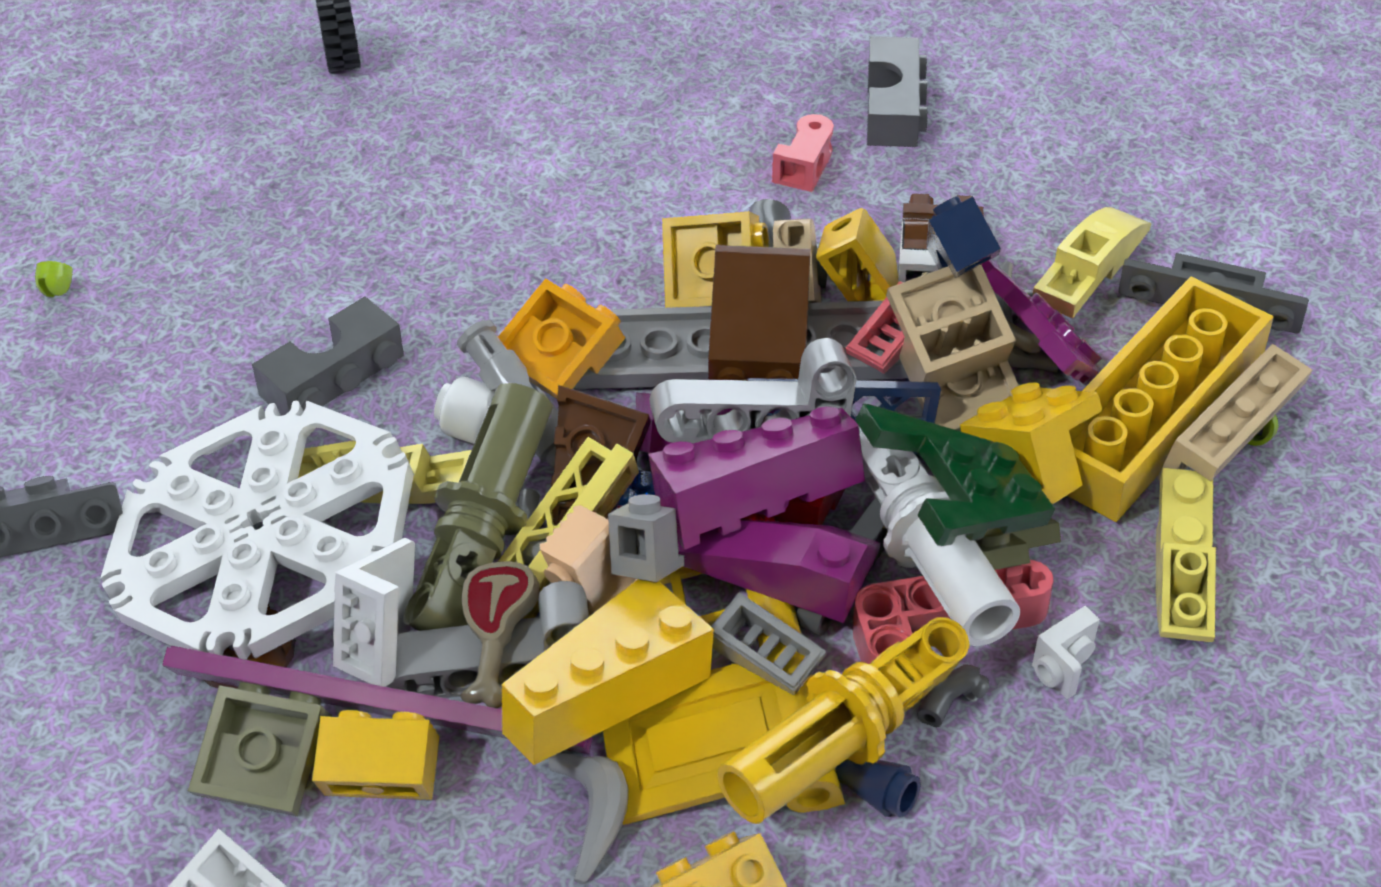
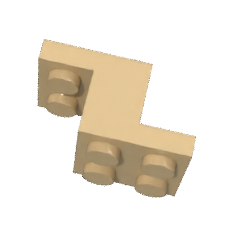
[886,265,1019,432]

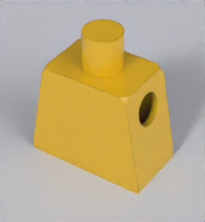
[816,208,899,302]

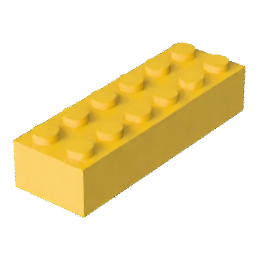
[1067,276,1274,522]

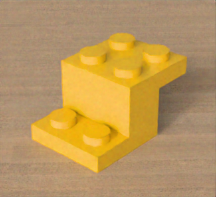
[959,383,1103,504]

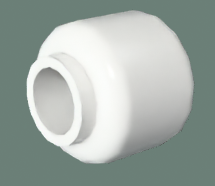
[434,376,495,444]

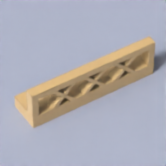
[1157,344,1313,481]

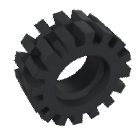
[316,0,361,73]

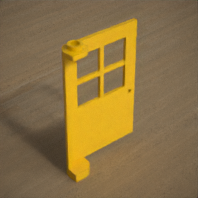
[603,566,845,825]

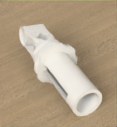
[860,432,1020,646]

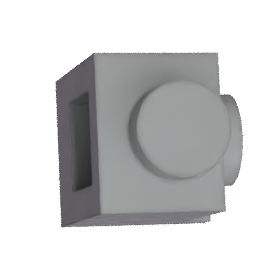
[608,495,684,582]

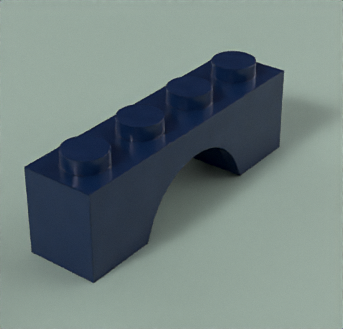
[926,196,1001,278]

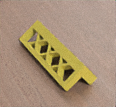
[498,437,639,619]

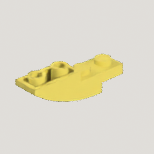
[1032,207,1151,318]
[1156,468,1216,643]

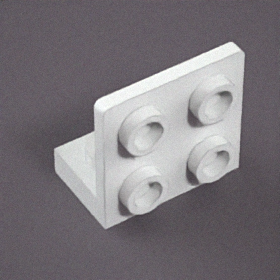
[333,538,415,687]

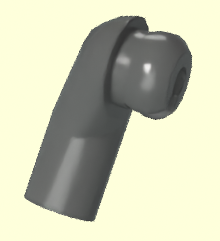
[917,664,989,728]

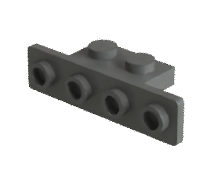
[1118,253,1309,334]
[0,476,123,557]

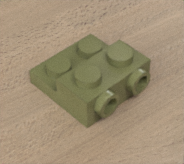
[188,682,333,817]

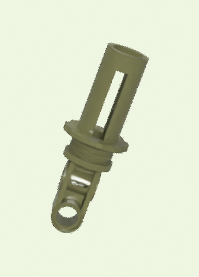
[404,383,553,631]

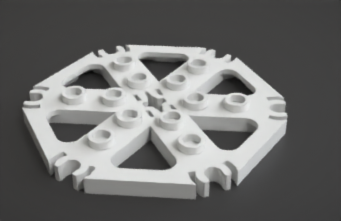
[100,401,414,660]

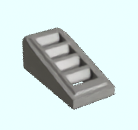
[711,592,826,695]

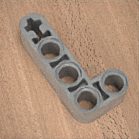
[649,338,856,443]
[387,581,589,698]

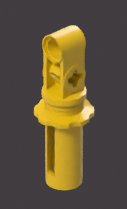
[717,617,969,824]

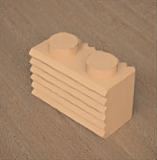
[540,505,638,616]

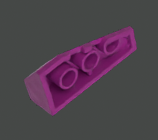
[678,519,881,623]

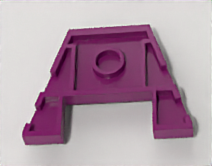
[981,260,1102,386]

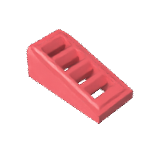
[845,281,905,374]

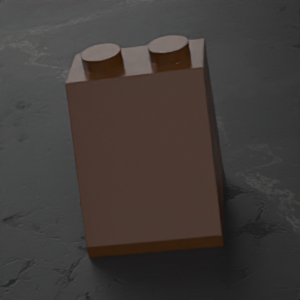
[708,245,811,381]

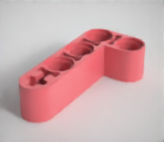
[853,560,1053,664]

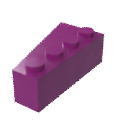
[649,407,865,550]

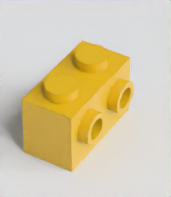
[312,710,439,800]

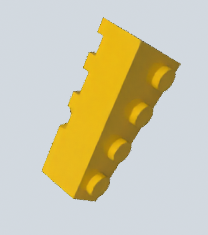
[502,579,714,765]

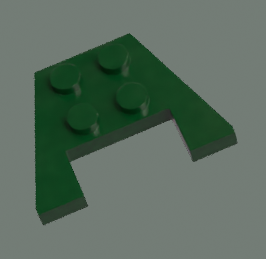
[855,404,1055,546]

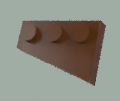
[551,385,652,526]

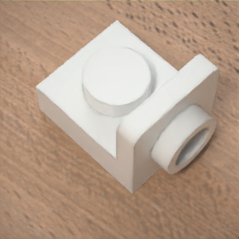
[1032,606,1100,700]

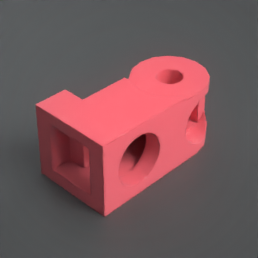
[772,114,834,192]

